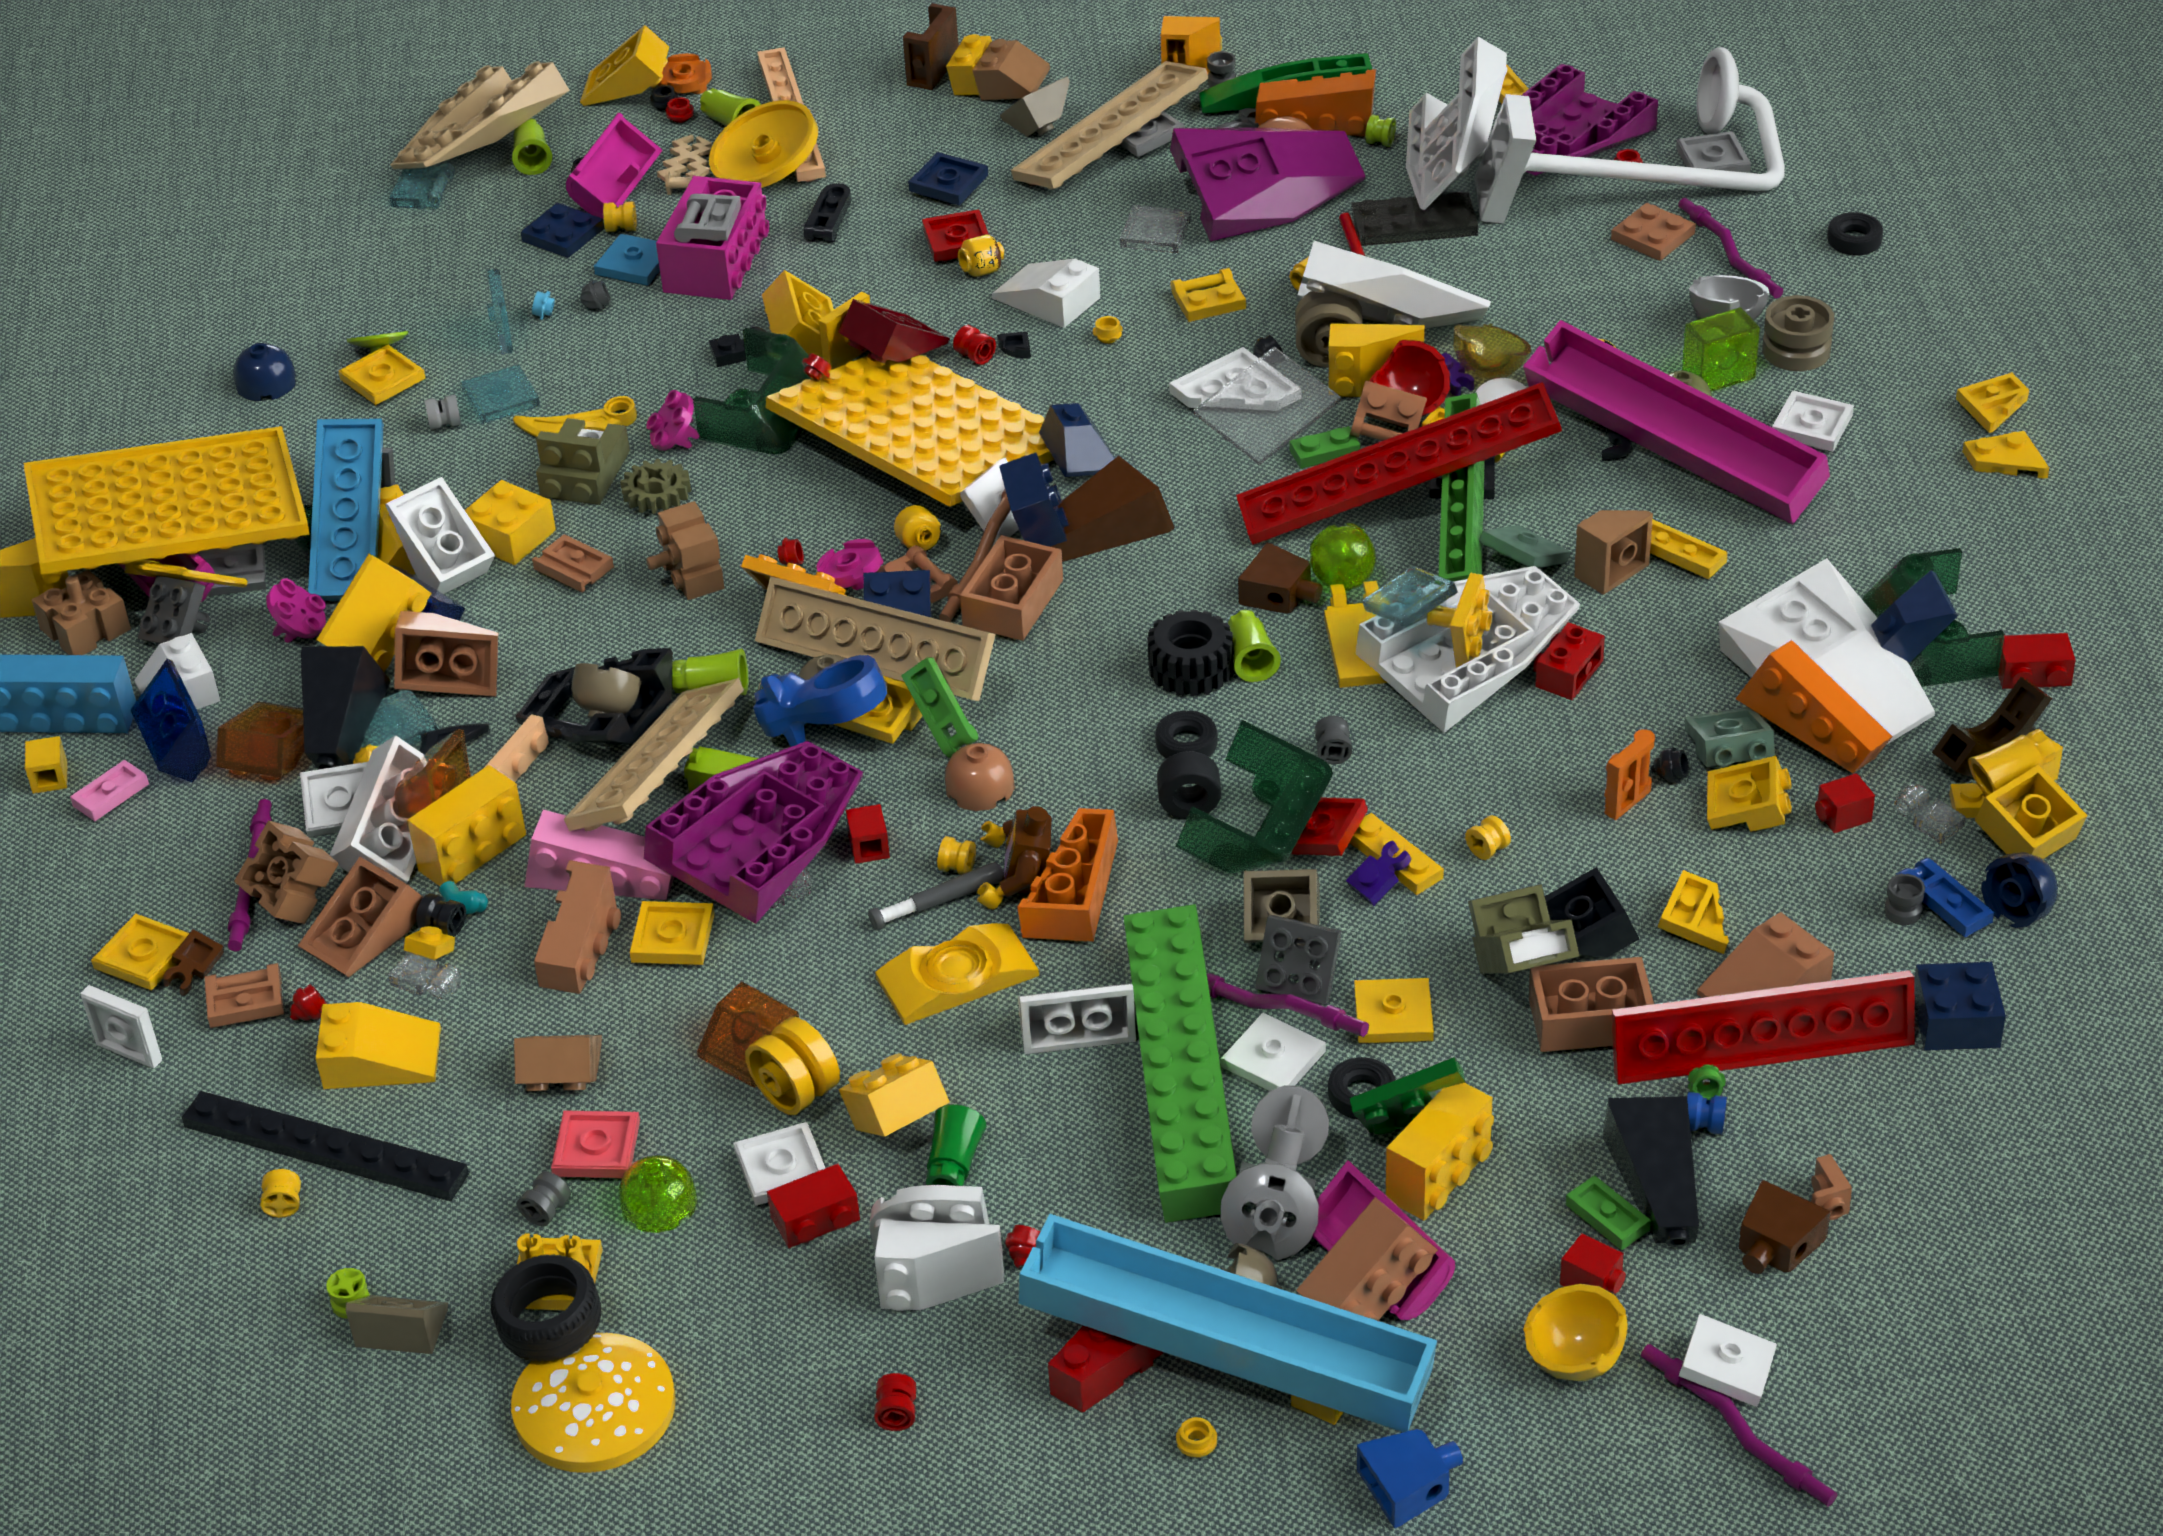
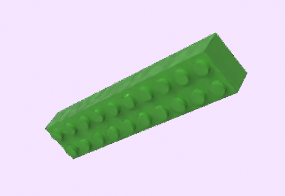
[1123,904,1237,1223]

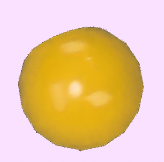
[1523,1284,1628,1381]

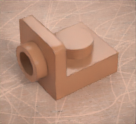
[1811,1154,1852,1220]

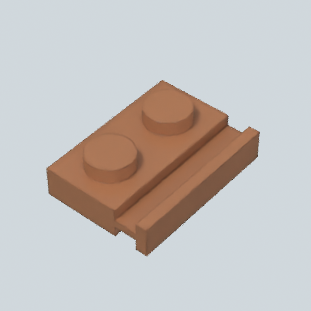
[532,534,614,592]

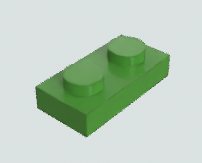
[1289,426,1360,469]
[1566,1175,1651,1250]

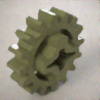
[621,459,691,514]

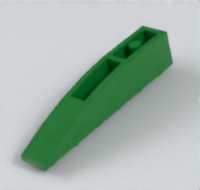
[1199,53,1372,114]

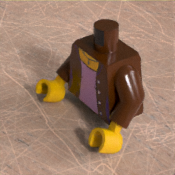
[977,806,1052,909]

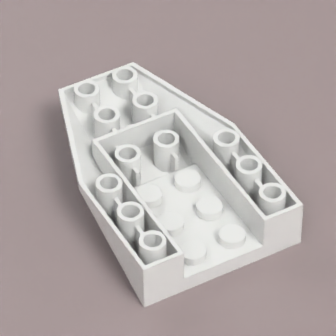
[1718,558,1935,745]
[1355,566,1580,733]

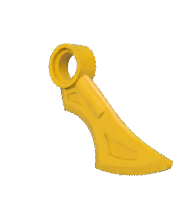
[513,396,637,437]
[124,559,248,588]

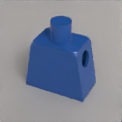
[1357,1429,1463,1529]

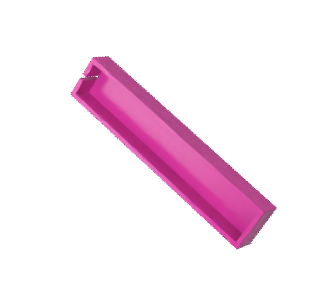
[1523,320,1830,525]

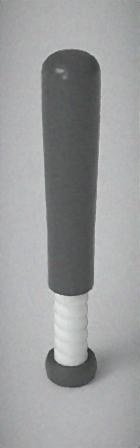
[868,862,1004,930]

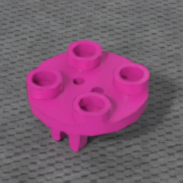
[646,390,700,451]
[266,578,326,643]

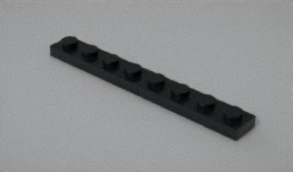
[182,1091,469,1202]

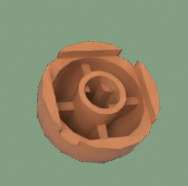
[945,743,1015,811]

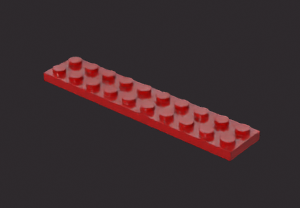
[1236,382,1562,545]

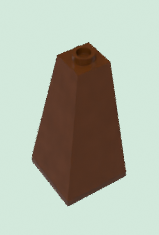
[1050,456,1175,562]

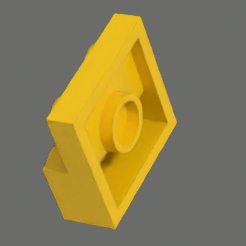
[833,676,923,744]
[1707,756,1792,832]

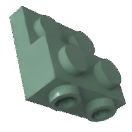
[1684,707,1775,769]

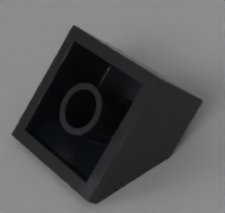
[1545,867,1639,957]

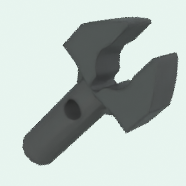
[1216,108,1259,128]

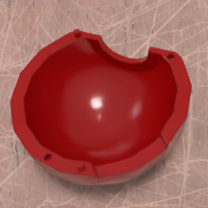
[1370,340,1450,417]

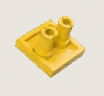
[517,1233,603,1310]

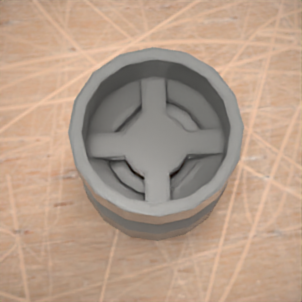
[425,394,461,430]

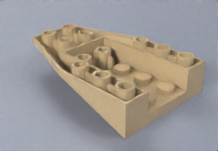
[391,61,570,169]

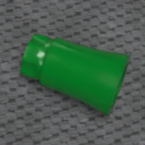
[926,1104,987,1186]

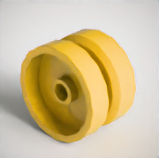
[745,1017,840,1115]

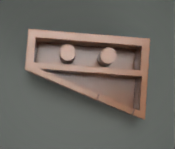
[534,860,621,994]

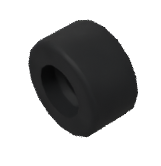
[1157,751,1221,819]

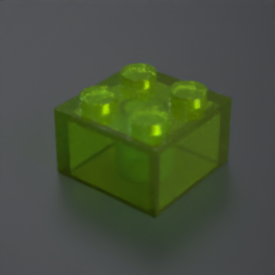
[1682,307,1760,392]

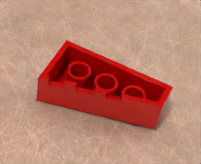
[1048,1325,1164,1413]

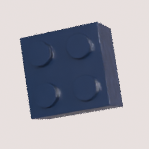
[999,452,1069,547]
[1914,962,2006,1051]

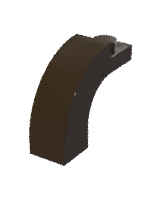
[1932,677,2052,776]

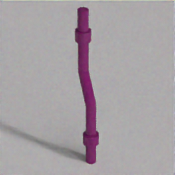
[1678,198,1783,299]
[227,799,272,952]
[1207,973,1369,1037]
[1641,1344,1837,1507]

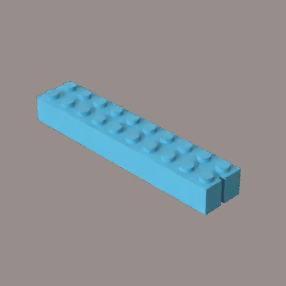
[1018,1214,1437,1432]

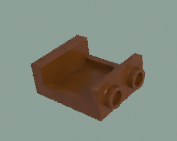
[903,3,959,90]

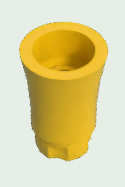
[1968,729,2056,796]

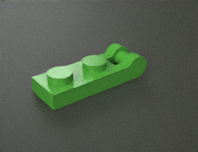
[901,657,979,758]

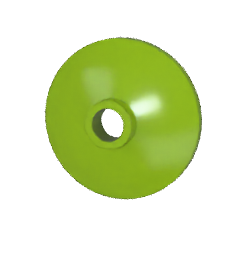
[347,331,408,353]

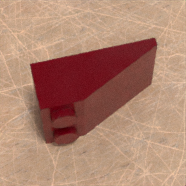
[838,299,950,364]

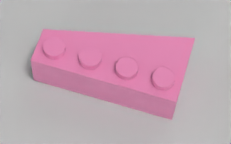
[525,810,674,900]

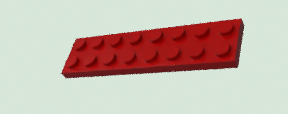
[1611,970,1915,1085]

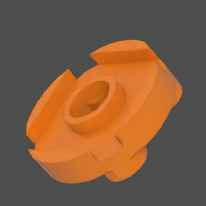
[658,53,712,94]

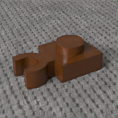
[163,929,224,996]

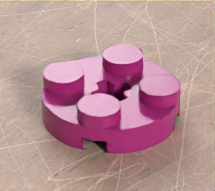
[816,539,884,590]

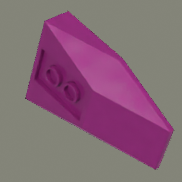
[1521,63,1658,176]
[1170,127,1365,241]
[644,741,863,924]

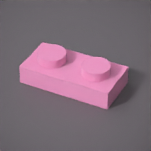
[70,760,149,821]

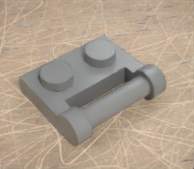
[674,194,741,243]

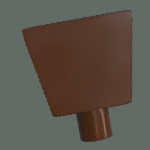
[1238,542,1323,614]
[1739,1180,1831,1274]

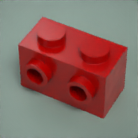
[1533,622,1605,700]

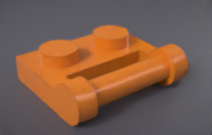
[1604,729,1655,820]

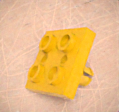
[1427,573,1492,668]

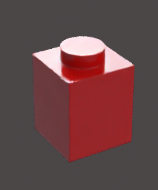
[1815,773,1875,833]
[845,804,890,864]
[1560,1233,1626,1294]

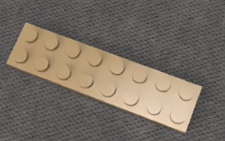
[1011,61,1209,189]
[755,576,996,701]
[564,678,744,831]

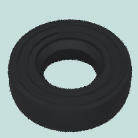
[1827,212,1883,255]
[1155,711,1218,759]
[1328,1057,1396,1119]

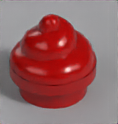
[290,984,328,1021]
[1005,1225,1041,1268]

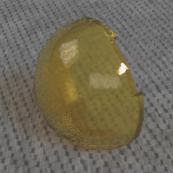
[1453,323,1532,379]

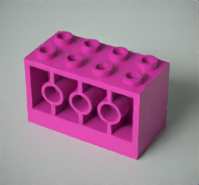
[656,176,769,300]

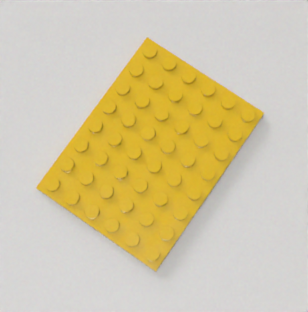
[765,353,1054,507]
[23,426,309,574]

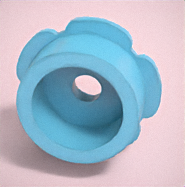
[532,291,555,320]

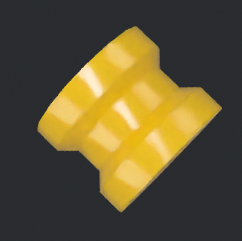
[1465,815,1511,860]
[937,836,976,875]
[260,1169,301,1218]

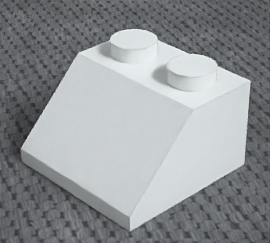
[134,633,220,724]

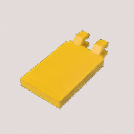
[1324,581,1392,688]

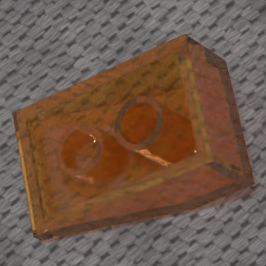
[216,701,304,780]

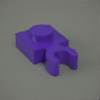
[1441,352,1474,396]
[1346,841,1412,906]

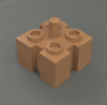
[646,501,725,600]
[31,570,131,655]
[234,820,339,924]

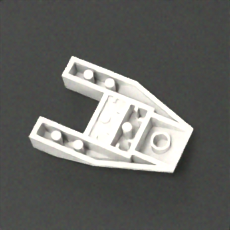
[1406,37,1507,210]
[1296,241,1491,329]

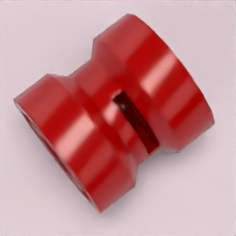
[953,325,996,365]
[874,1373,917,1431]

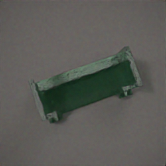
[693,328,811,455]
[1862,548,2005,687]
[1175,720,1333,873]

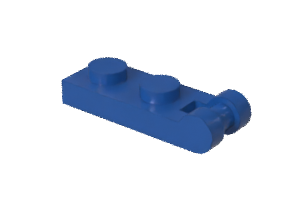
[1896,858,1994,937]

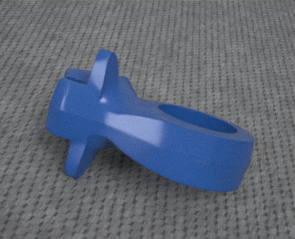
[753,655,887,747]

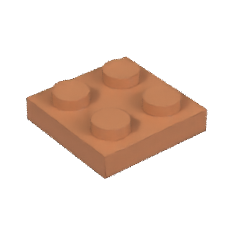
[1611,203,1696,261]

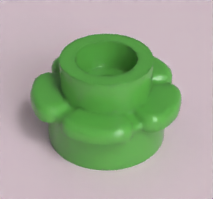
[1688,1064,1726,1100]

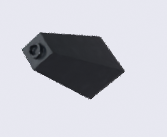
[301,646,391,770]
[1603,1096,1699,1247]

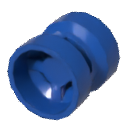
[1687,1092,1727,1135]

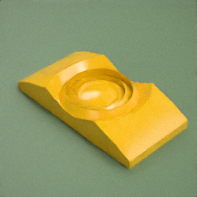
[875,923,1039,1025]

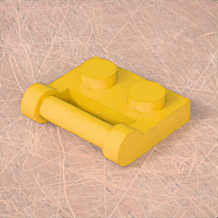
[1171,268,1246,322]

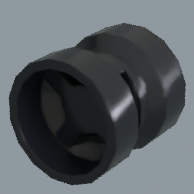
[416,893,466,937]

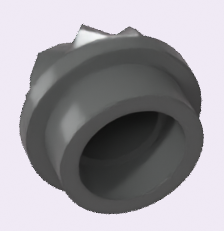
[580,280,611,310]

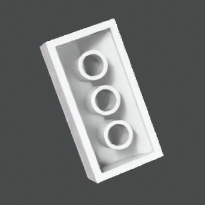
[330,735,451,883]

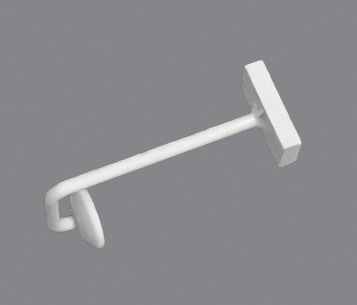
[1474,47,1785,223]

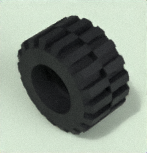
[1147,609,1233,696]

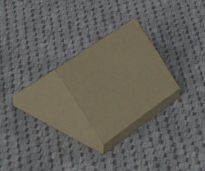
[346,1295,448,1354]

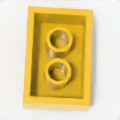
[407,765,527,886]
[1386,1083,1494,1221]

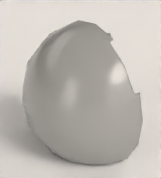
[1689,275,1770,329]

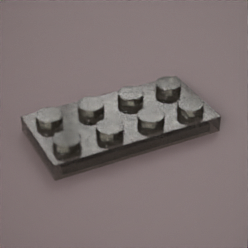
[1351,192,1478,246]

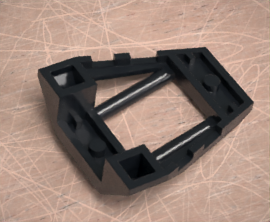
[515,648,673,746]

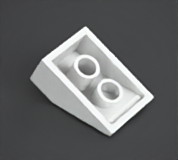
[992,259,1100,328]
[386,477,495,599]
[874,1220,1004,1311]

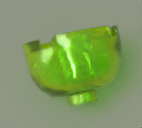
[1309,523,1377,591]
[618,1155,698,1233]

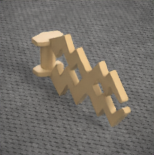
[657,135,712,195]

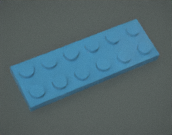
[308,418,384,601]

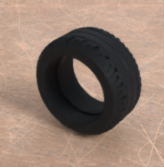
[491,1254,601,1362]

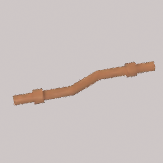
[939,489,1011,622]

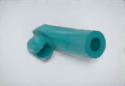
[439,881,488,915]

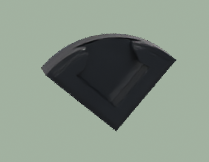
[997,331,1031,359]

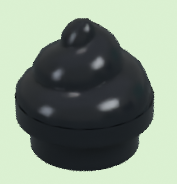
[1253,335,1284,366]
[1650,747,1689,783]

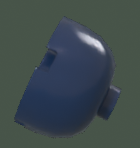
[233,343,296,401]
[1981,852,2058,928]

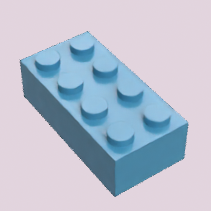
[0,655,137,733]

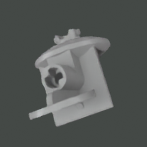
[1220,1085,1329,1261]

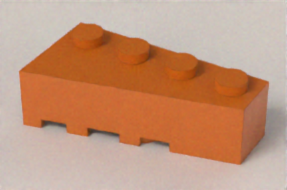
[1255,69,1376,137]
[1736,640,1893,773]
[1017,808,1118,942]

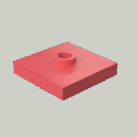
[551,1111,640,1178]

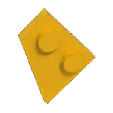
[1956,372,2029,433]
[1962,431,2049,479]
[1658,870,1729,954]

